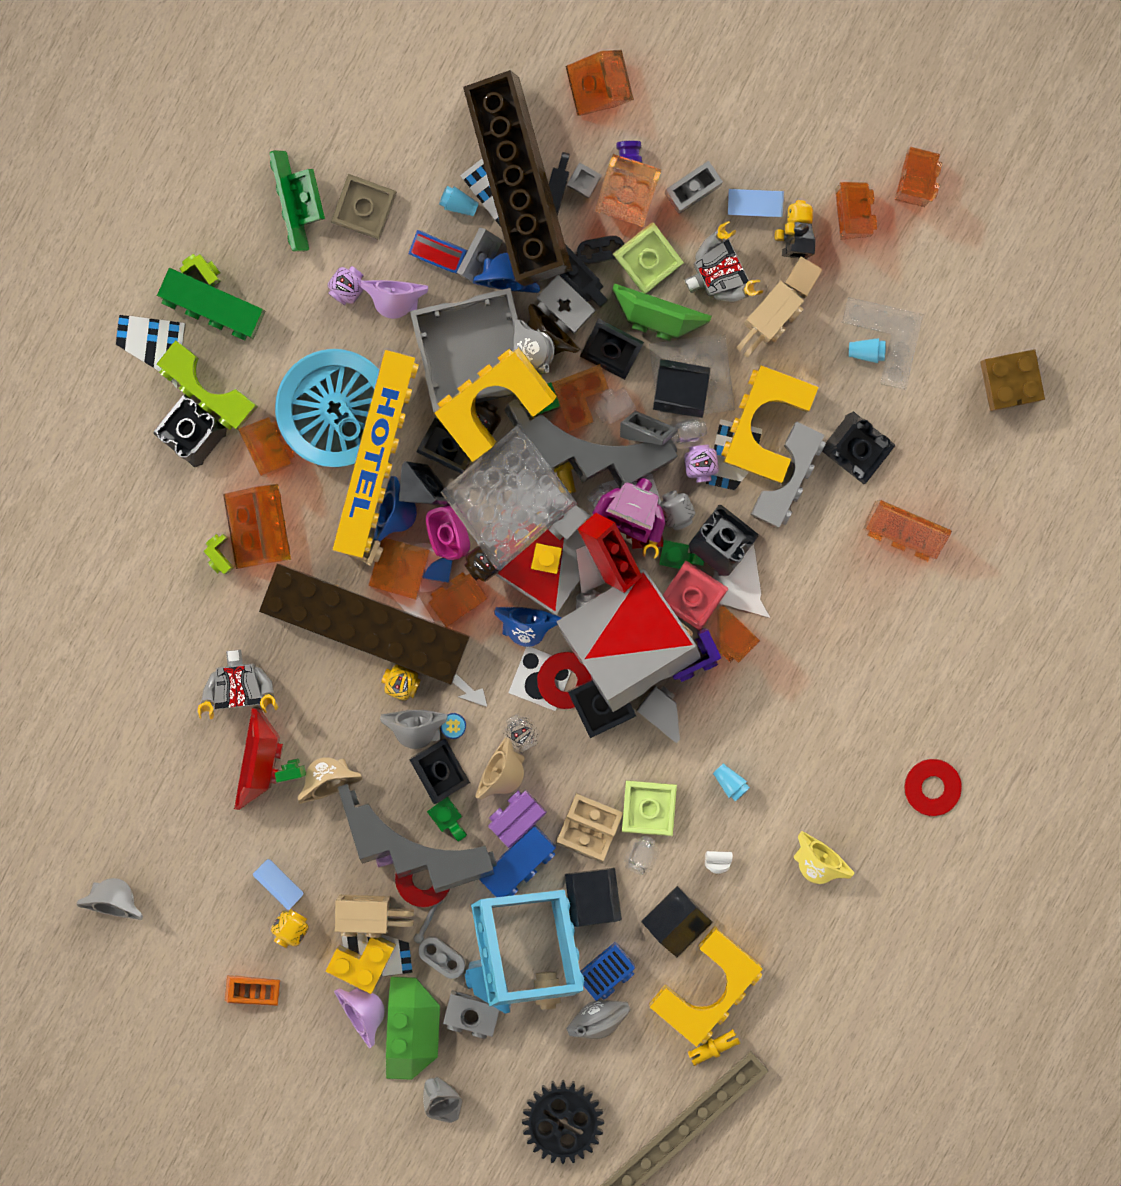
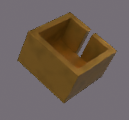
[980,349,1045,411]

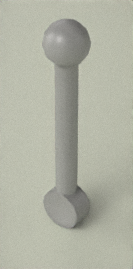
[414,900,443,944]

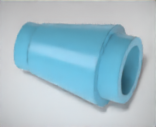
[439,186,479,216]
[849,338,886,363]
[713,763,750,802]

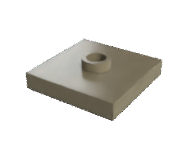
[331,174,397,240]

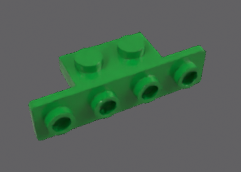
[269,150,325,252]

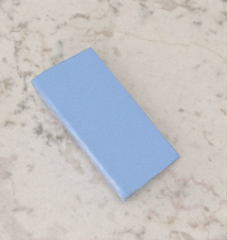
[253,859,303,910]

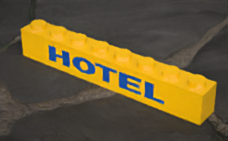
[332,350,419,558]

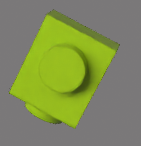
[179,254,221,287]
[204,534,234,574]

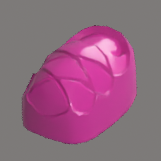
[426,505,471,560]

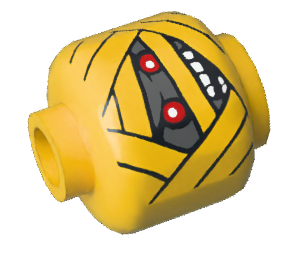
[381,664,421,701]
[271,909,309,949]

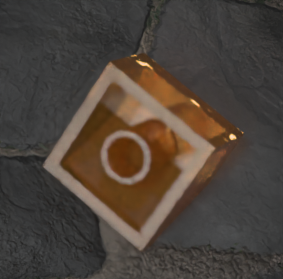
[565,50,634,116]
[835,182,877,240]
[238,417,295,477]
[368,537,431,600]
[717,604,760,663]

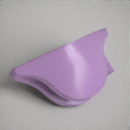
[361,280,428,319]
[334,988,385,1049]

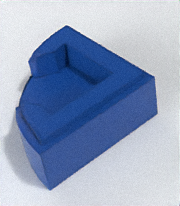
[424,558,453,583]

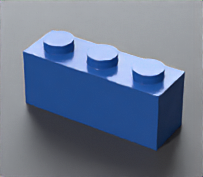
[479,825,556,897]

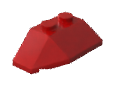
[234,707,283,810]

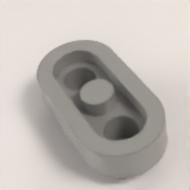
[419,937,465,979]

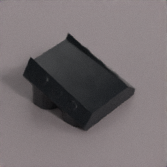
[653,359,711,418]
[154,394,227,468]
[822,411,895,484]
[689,505,758,576]
[565,867,622,927]

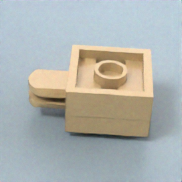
[736,281,804,358]
[335,894,414,937]

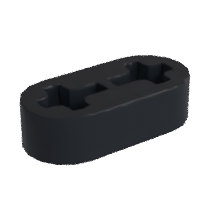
[577,236,624,264]

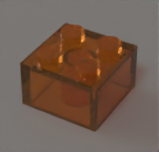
[595,154,662,227]

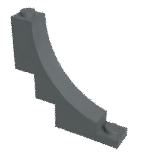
[504,399,678,489]
[338,784,497,893]

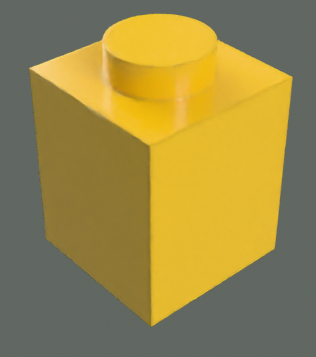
[531,543,562,574]

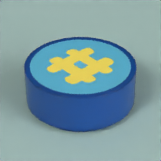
[441,713,466,739]

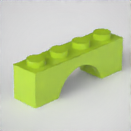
[157,340,258,430]

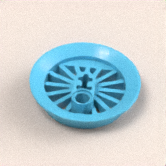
[275,349,379,467]

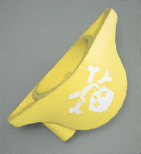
[794,831,855,884]

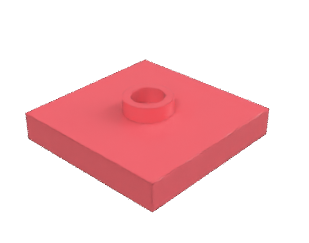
[663,561,728,631]

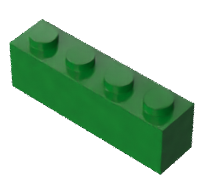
[157,268,266,341]

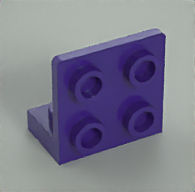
[673,628,721,682]

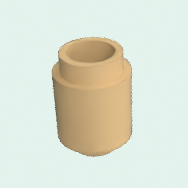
[534,972,561,1009]

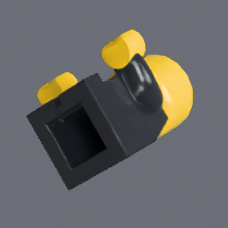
[774,200,816,259]

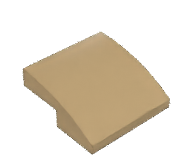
[556,793,623,863]

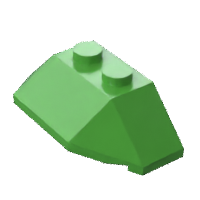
[612,283,712,341]
[386,976,440,1080]

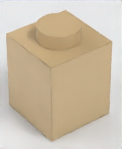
[784,257,823,298]

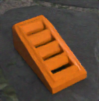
[225,975,280,1006]

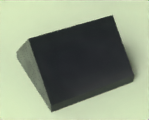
[580,318,644,380]
[416,418,471,475]
[399,461,457,506]
[409,738,470,804]
[641,886,713,958]

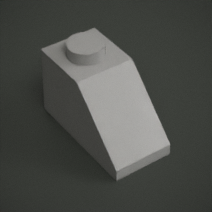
[636,686,680,743]

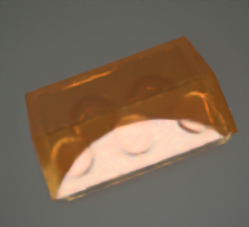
[223,484,291,569]
[863,500,952,562]

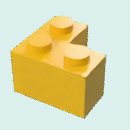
[325,937,396,994]

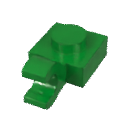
[659,540,704,569]
[275,758,306,783]
[427,797,467,842]

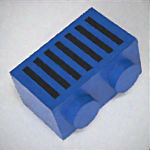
[580,942,635,1001]

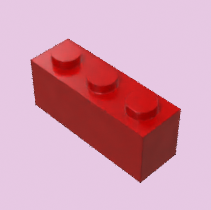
[578,513,642,593]

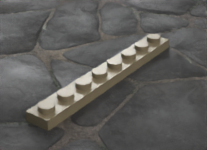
[600,1051,768,1186]

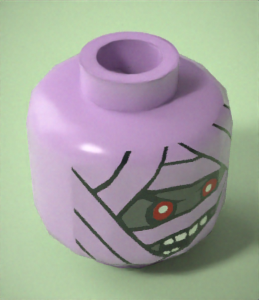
[327,266,364,305]
[684,445,719,483]

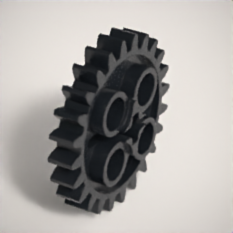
[522,1080,604,1164]

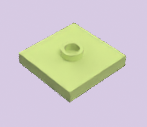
[613,222,684,294]
[622,780,677,836]

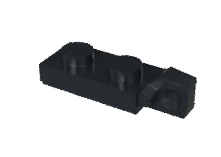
[559,244,608,308]

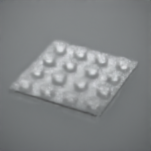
[441,425,578,570]

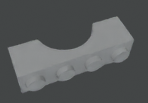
[750,422,826,528]

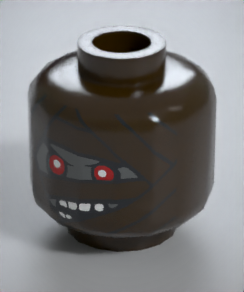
[475,401,501,435]
[464,543,504,582]

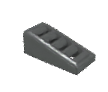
[620,411,677,445]

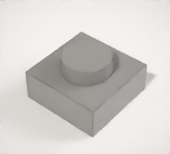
[567,162,602,198]

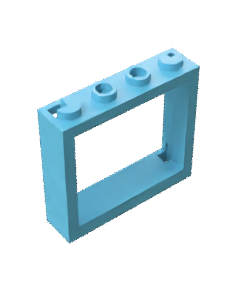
[471,890,584,1007]

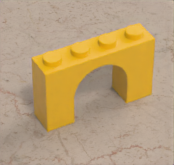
[434,347,557,462]
[721,365,818,484]
[649,926,763,1047]

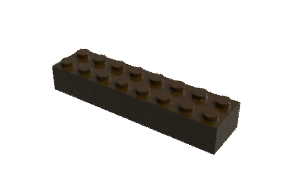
[463,70,572,286]
[259,564,470,685]

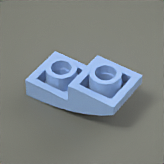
[728,189,784,217]

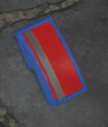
[408,230,468,274]

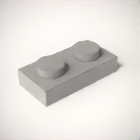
[457,228,503,286]

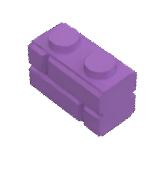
[488,789,547,848]

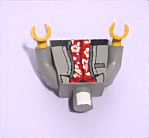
[685,221,763,302]
[198,650,278,719]

